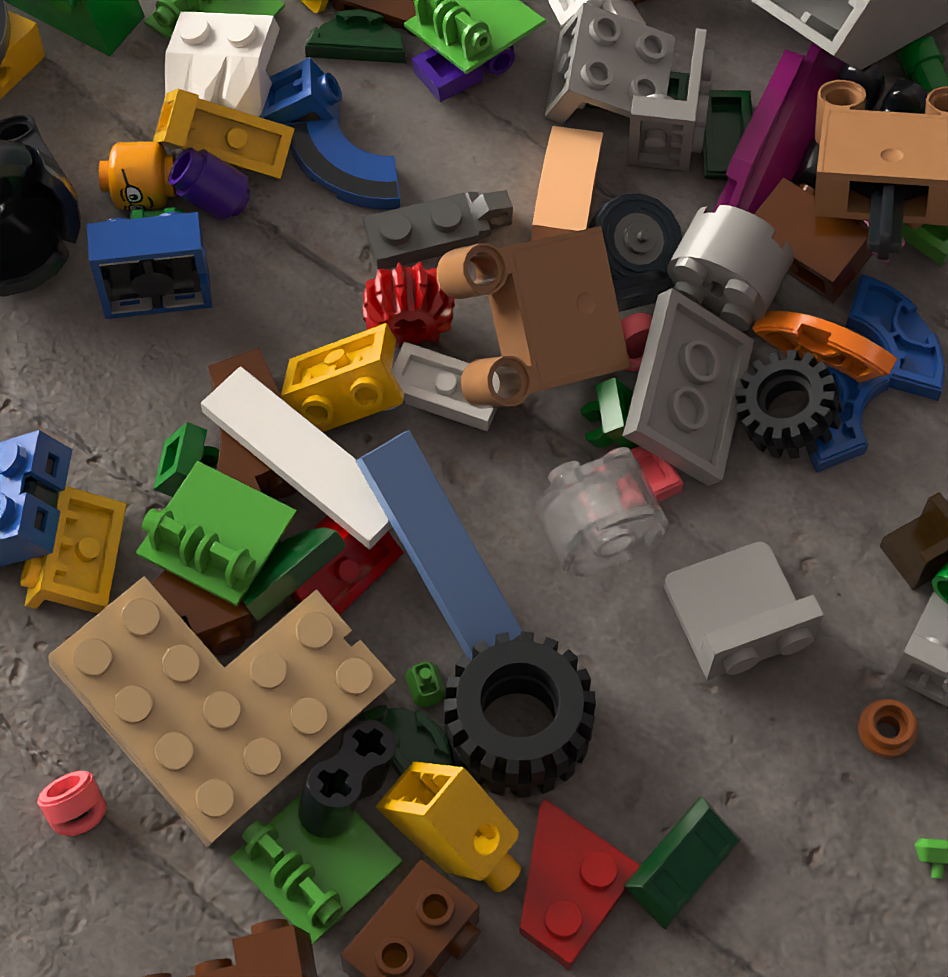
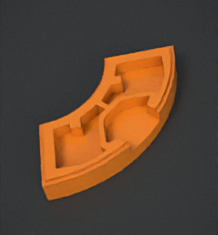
[752,311,898,383]

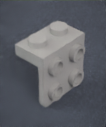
[664,542,824,680]

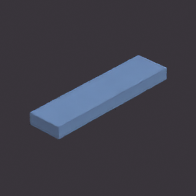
[355,430,523,660]

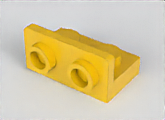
[281,323,404,432]
[20,486,127,614]

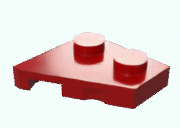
[519,799,640,970]

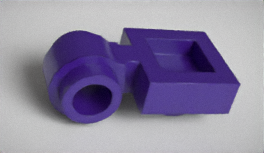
[412,45,515,102]

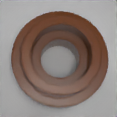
[857,699,918,758]

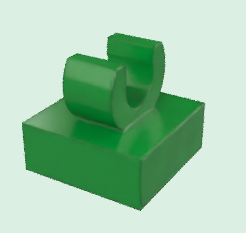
[580,377,639,451]
[153,422,220,497]

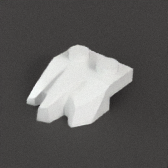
[165,12,280,117]

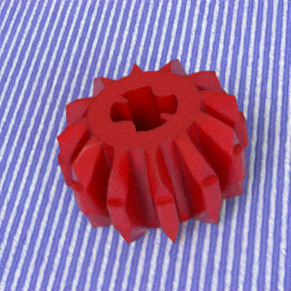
[362,262,455,348]

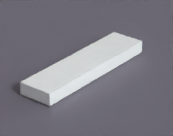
[201,366,392,550]

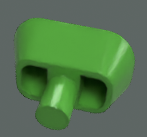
[405,662,446,707]
[914,837,948,879]

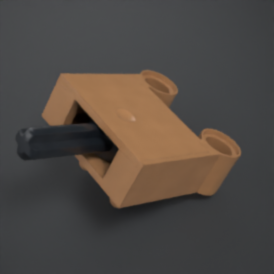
[813,80,948,260]
[437,226,673,409]

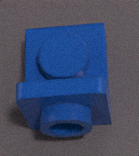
[260,57,342,125]

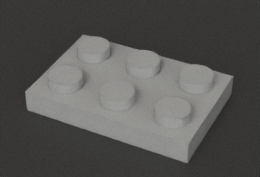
[623,288,754,486]

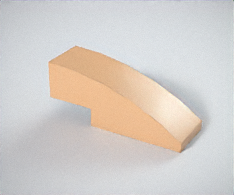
[531,126,603,241]

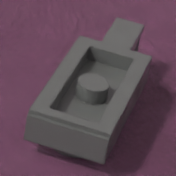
[363,190,513,270]

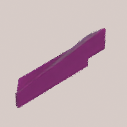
[712,42,846,214]

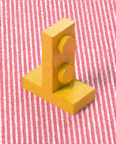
[153,88,295,179]

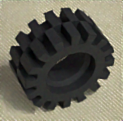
[735,350,843,459]

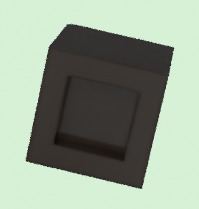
[880,492,948,590]

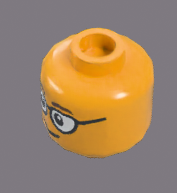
[99,142,177,210]

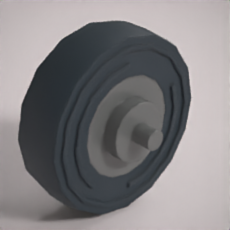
[589,193,682,280]

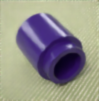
[168,147,250,221]

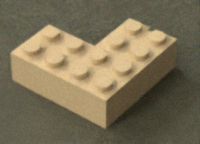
[48,576,396,847]

